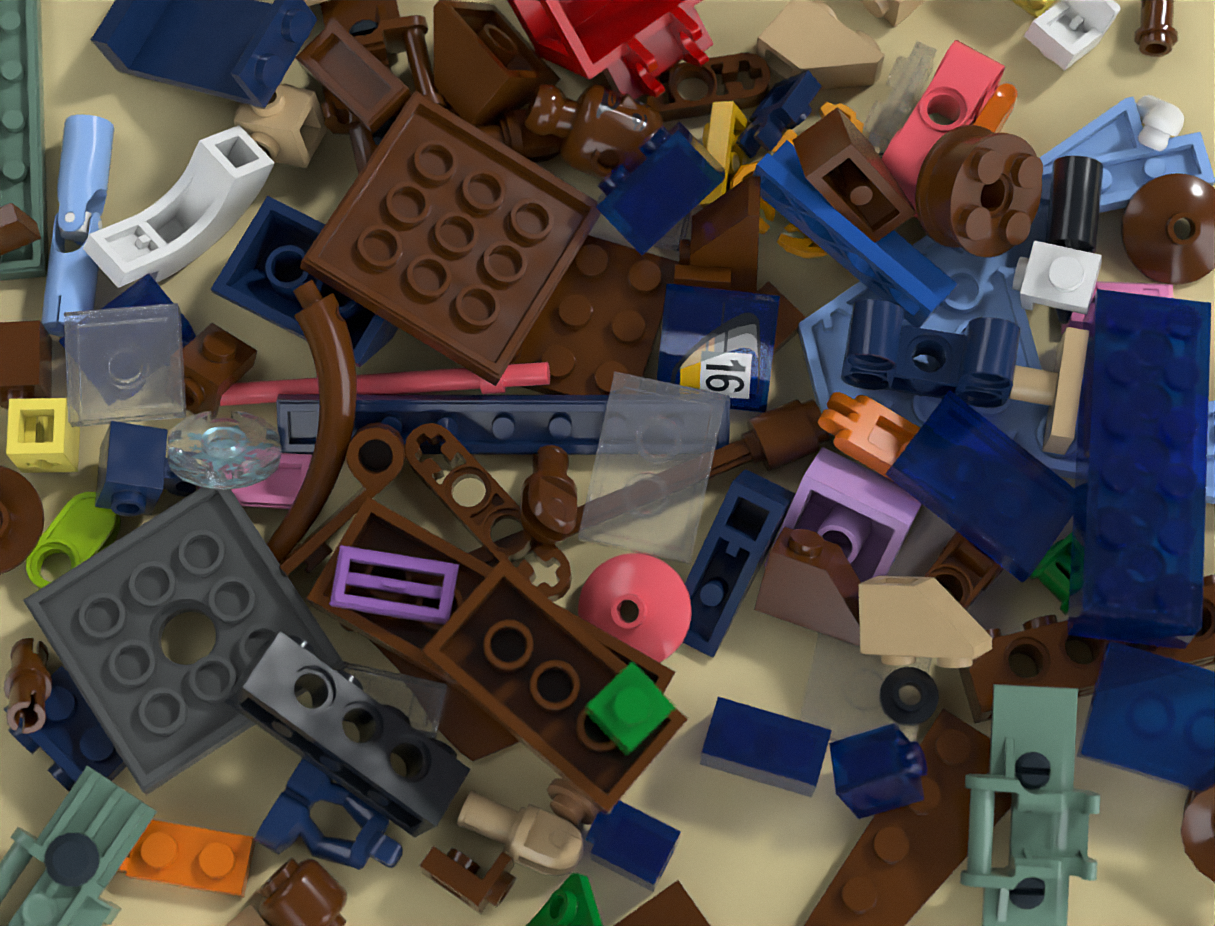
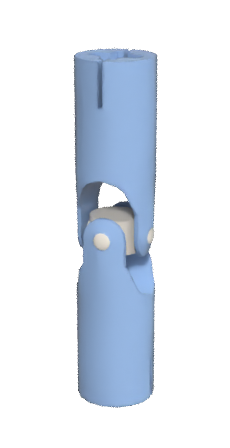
[41,114,114,338]

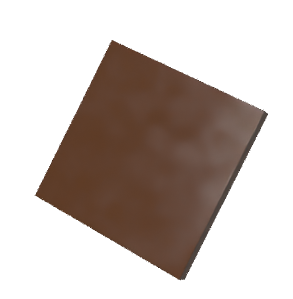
[299,90,606,386]

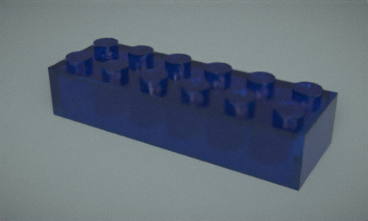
[1067,289,1211,649]

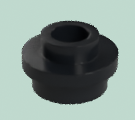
[879,667,939,726]

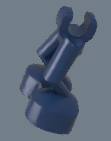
[254,758,403,870]

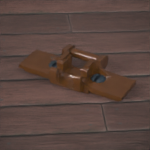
[320,0,447,175]

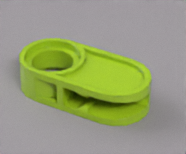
[26,492,121,589]

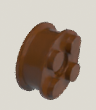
[915,125,1043,257]

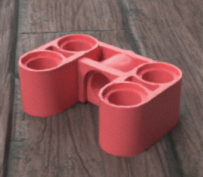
[881,40,1005,219]

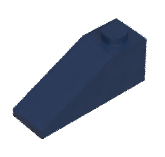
[682,469,796,658]

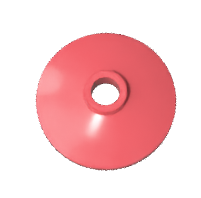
[578,553,691,663]

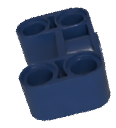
[841,299,1020,408]

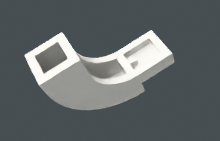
[83,125,275,288]

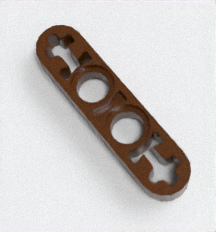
[405,423,572,602]

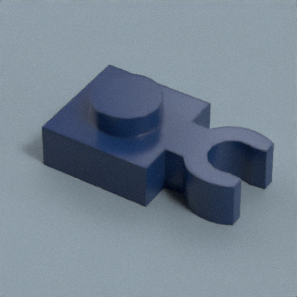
[736,70,822,158]

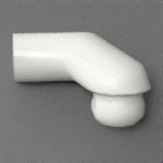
[1136,95,1184,151]

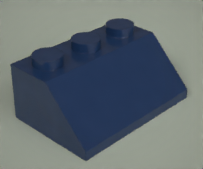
[211,195,399,368]

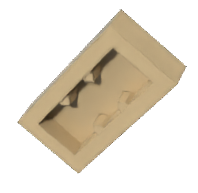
[1008,327,1089,455]

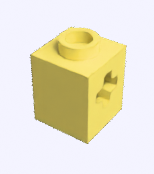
[6,398,81,473]

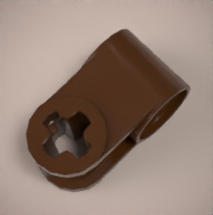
[924,516,1016,611]

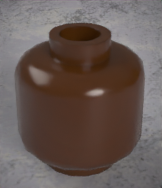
[258,858,348,926]

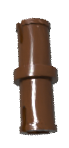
[4,638,52,734]

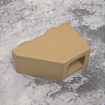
[756,0,885,90]
[858,576,992,668]

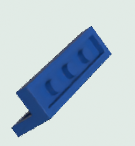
[752,140,958,328]

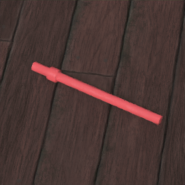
[220,362,550,406]

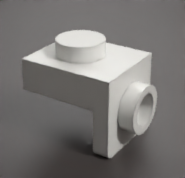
[1024,0,1120,70]
[1012,240,1102,315]

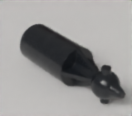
[1045,156,1103,324]

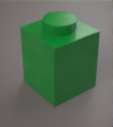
[584,662,676,755]

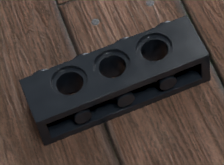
[224,631,471,838]

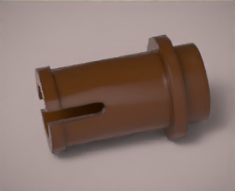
[1134,0,1178,57]

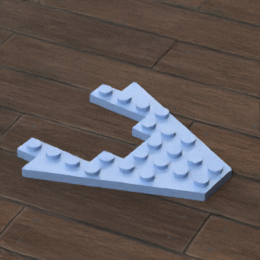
[798,96,1215,504]

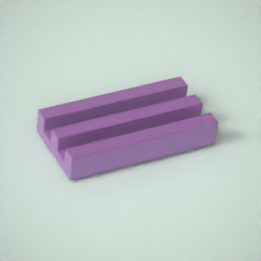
[330,545,459,625]

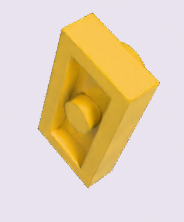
[696,101,751,208]

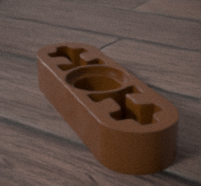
[644,52,771,122]

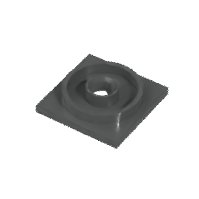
[23,475,345,795]

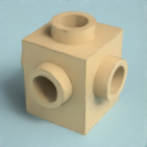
[233,84,328,168]

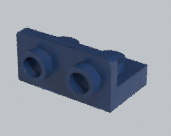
[3,665,127,792]

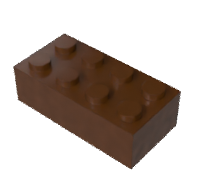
[422,558,688,815]

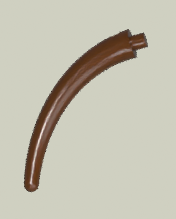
[266,280,357,564]

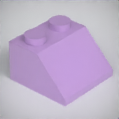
[764,447,924,583]

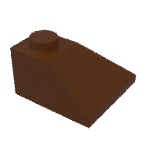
[433,0,560,125]

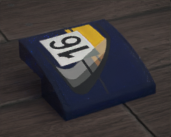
[655,284,780,413]

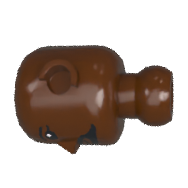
[524,84,664,188]

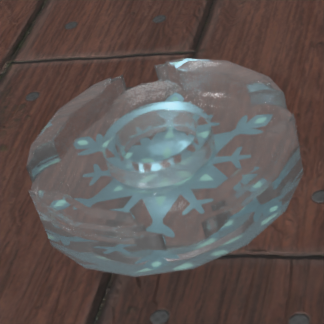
[166,411,282,490]

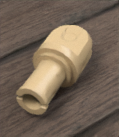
[456,790,585,877]

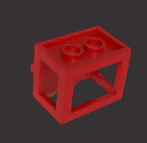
[507,0,714,100]

